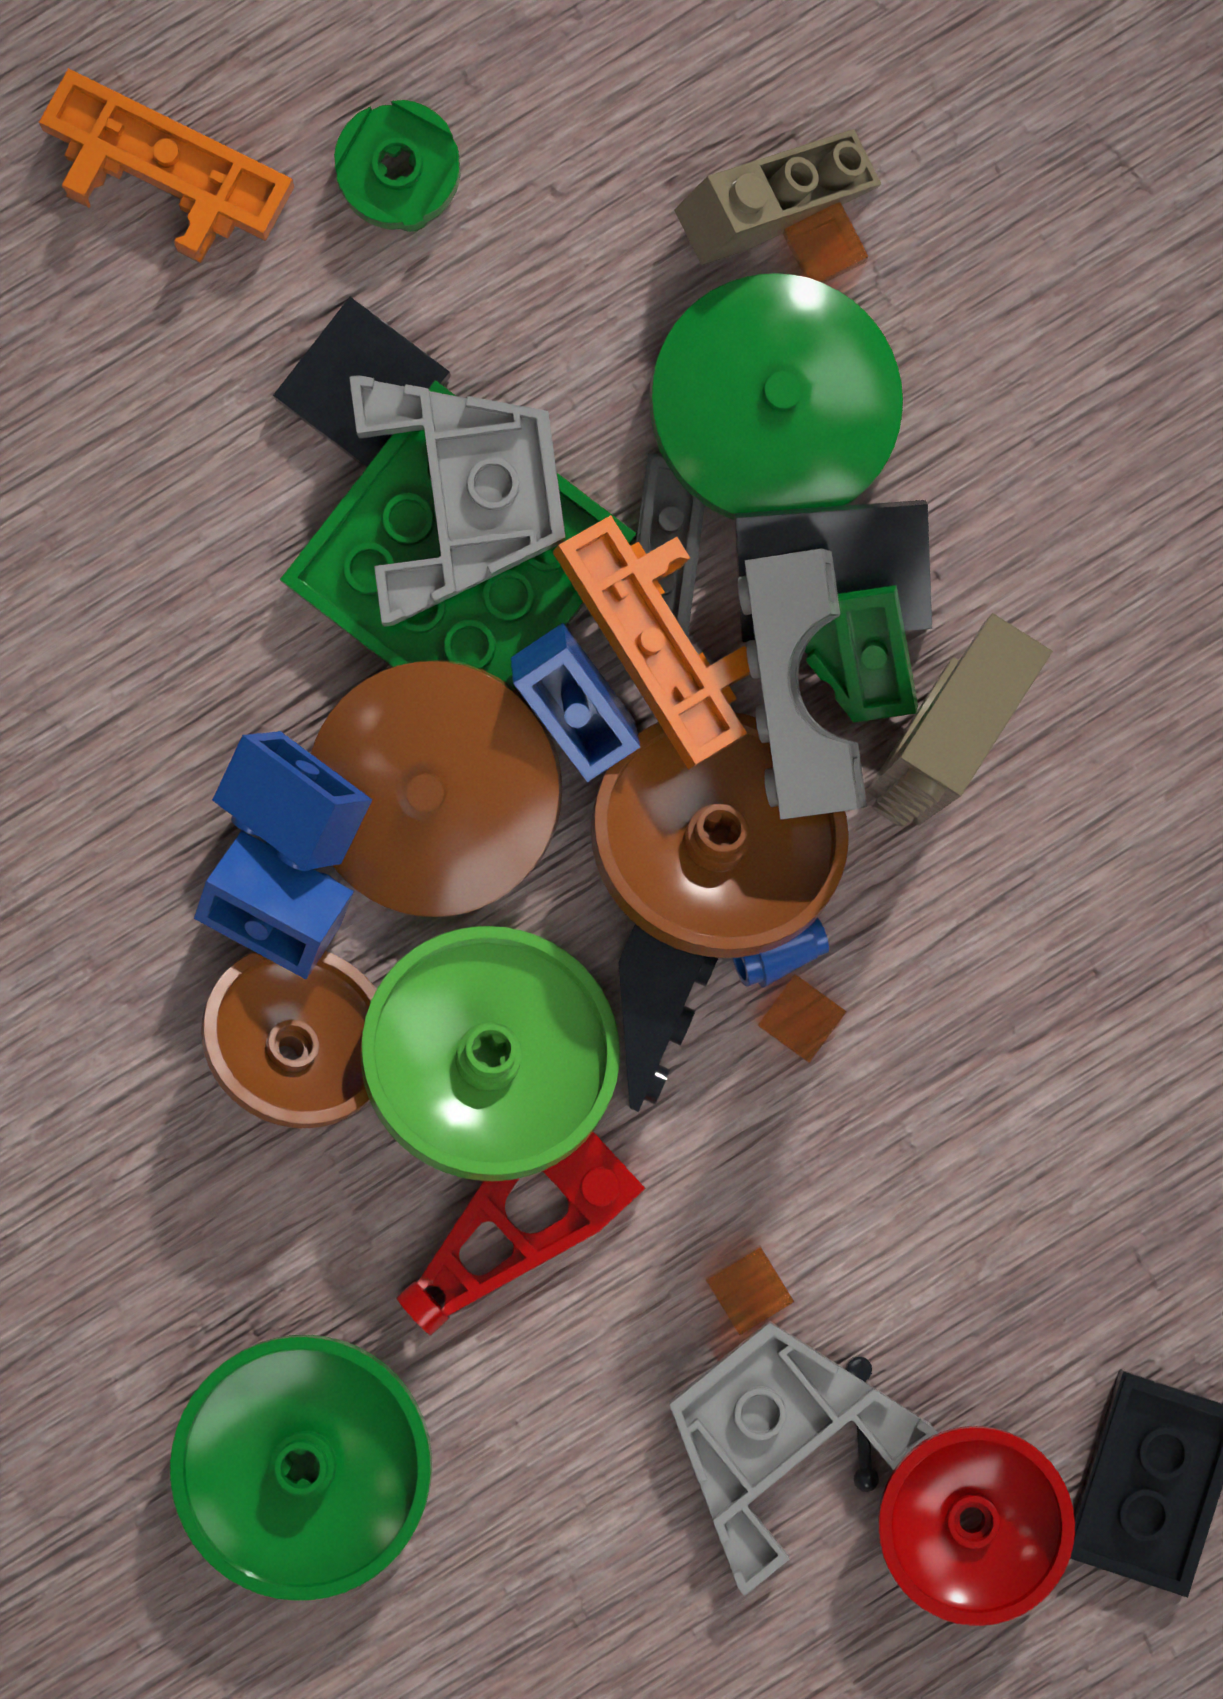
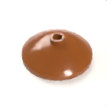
[201,951,377,1128]

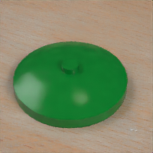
[649,273,903,520]
[170,1335,432,1601]

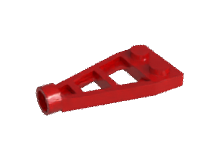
[396,1132,646,1336]

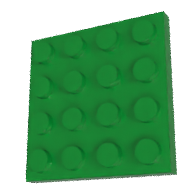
[280,380,636,691]

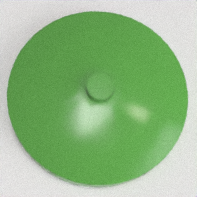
[360,926,620,1181]

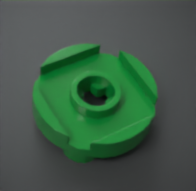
[334,100,461,232]

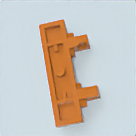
[39,68,294,263]
[553,515,750,770]

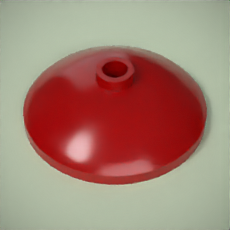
[878,1426,1075,1626]

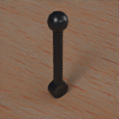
[846,1356,879,1492]

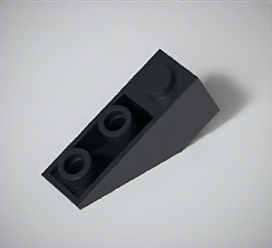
[618,924,718,1112]

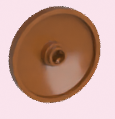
[311,660,562,917]
[591,712,849,958]

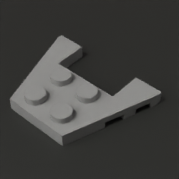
[350,376,566,627]
[669,1320,938,1596]

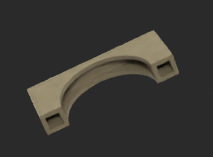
[866,613,1053,827]

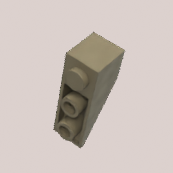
[674,129,881,265]

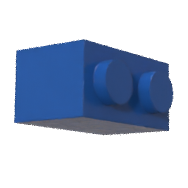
[511,623,640,782]
[212,731,373,871]
[194,830,354,979]

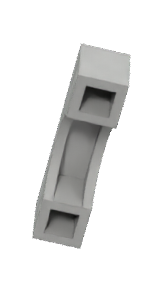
[738,549,867,820]

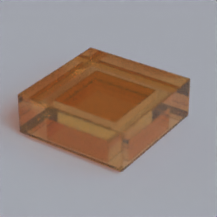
[783,202,869,283]
[757,974,847,1063]
[706,1245,794,1335]

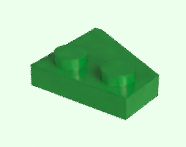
[804,585,918,723]

